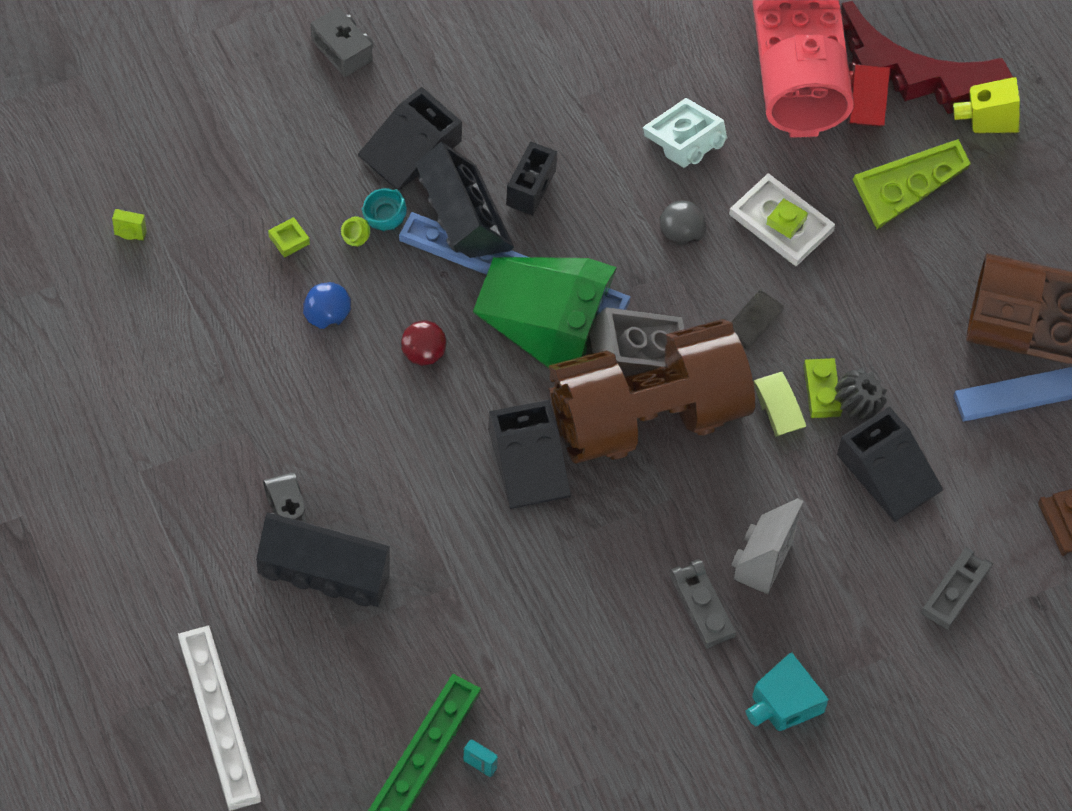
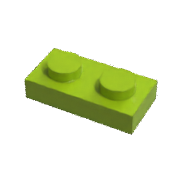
[804,358,842,418]

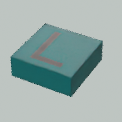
[463,739,498,778]

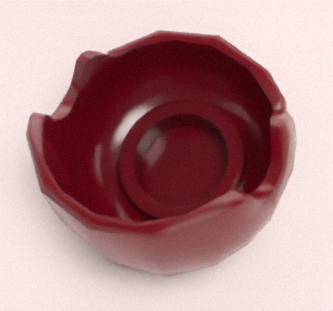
[401,320,447,366]

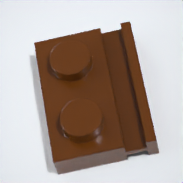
[1038,489,1072,556]

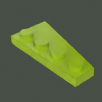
[853,139,971,229]

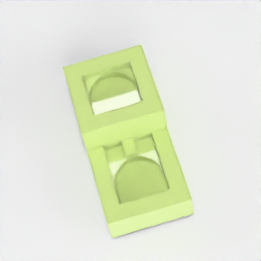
[753,372,806,437]

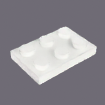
[729,173,835,266]

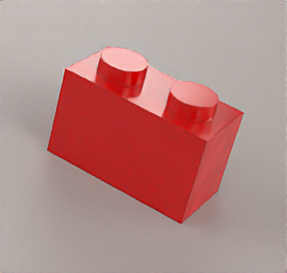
[847,65,890,127]

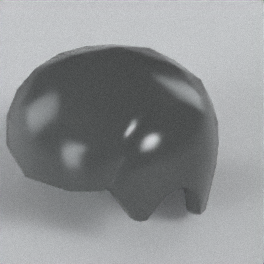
[660,200,707,245]

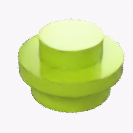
[341,216,370,246]

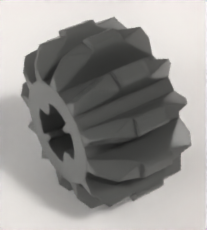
[834,368,887,422]

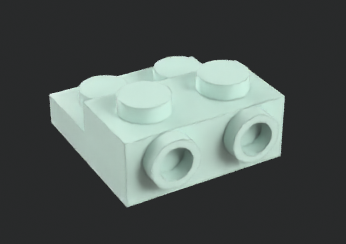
[643,98,727,168]

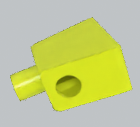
[953,78,1020,133]

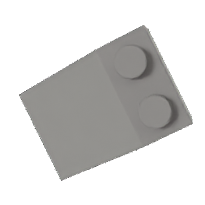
[589,307,684,377]
[732,498,803,594]

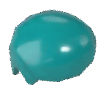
[361,188,407,231]

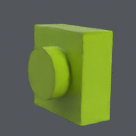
[766,198,808,239]
[112,209,147,241]
[268,217,310,258]

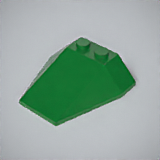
[473,257,617,368]

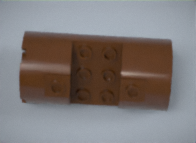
[966,253,1072,365]
[549,319,755,464]

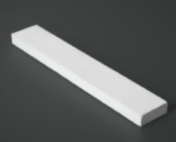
[178,625,261,811]

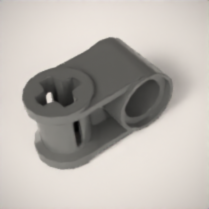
[263,472,306,523]

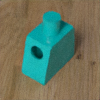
[746,652,829,731]

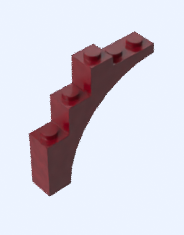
[841,1,1013,115]

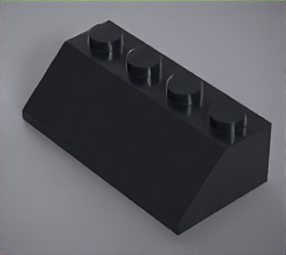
[415,142,515,258]
[256,512,390,607]

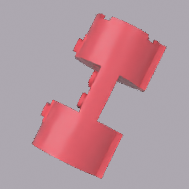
[752,0,854,137]

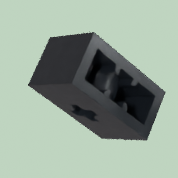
[506,141,558,216]

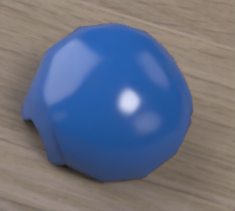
[303,282,351,329]

